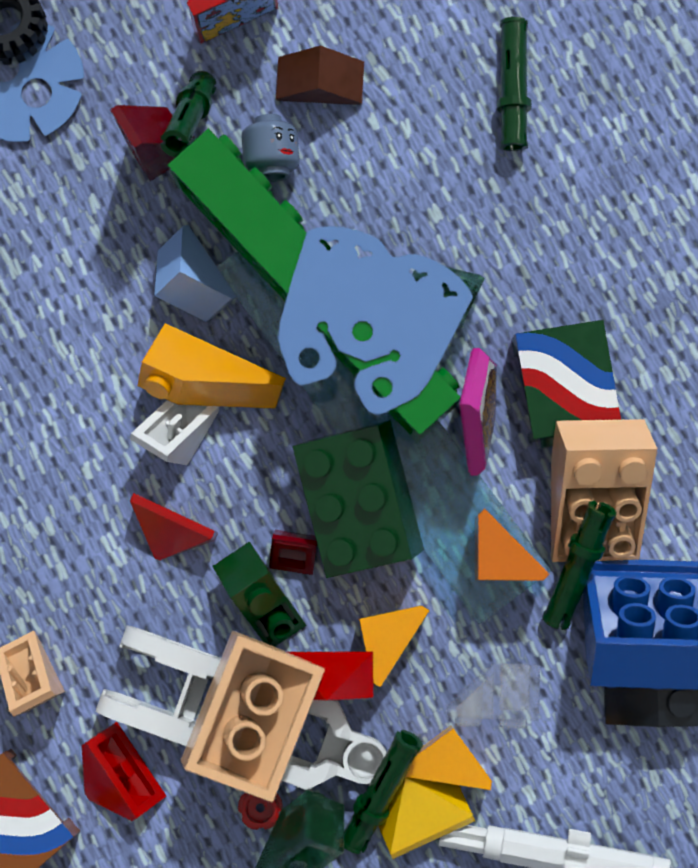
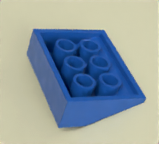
[583,560,698,690]

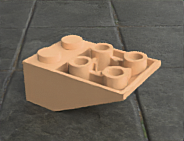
[551,419,657,562]

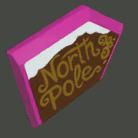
[460,348,497,476]

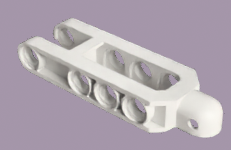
[95,625,386,790]

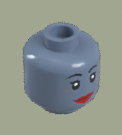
[241,114,300,182]

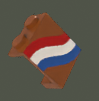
[0,749,80,868]

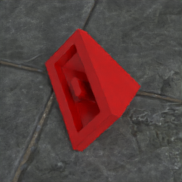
[130,493,218,561]
[288,651,373,700]
[81,722,166,821]

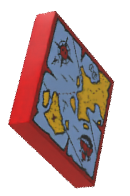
[187,0,278,44]

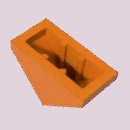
[475,509,550,581]

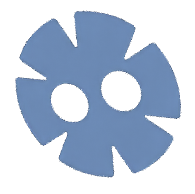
[0,20,84,142]

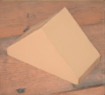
[0,631,65,717]

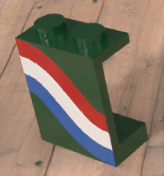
[512,320,621,449]

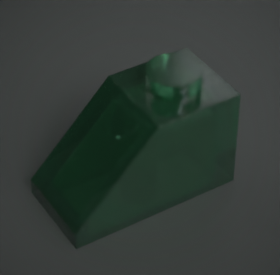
[255,790,345,868]

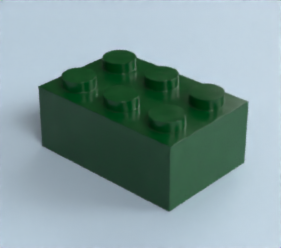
[292,420,424,578]

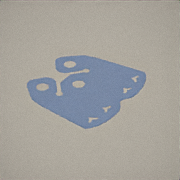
[278,226,473,414]

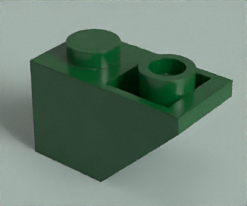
[212,541,307,647]

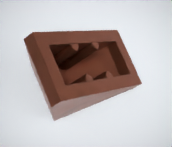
[276,45,364,105]

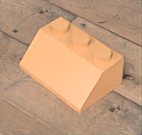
[181,630,325,802]

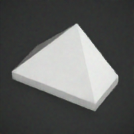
[130,400,220,465]

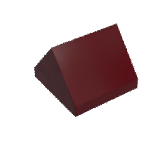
[269,530,317,575]

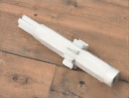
[439,825,670,868]

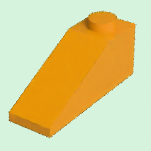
[137,323,286,409]

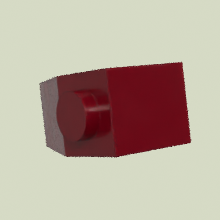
[110,105,195,181]

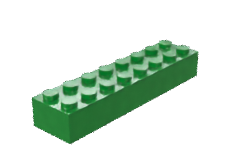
[168,128,461,443]

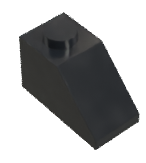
[604,687,698,727]

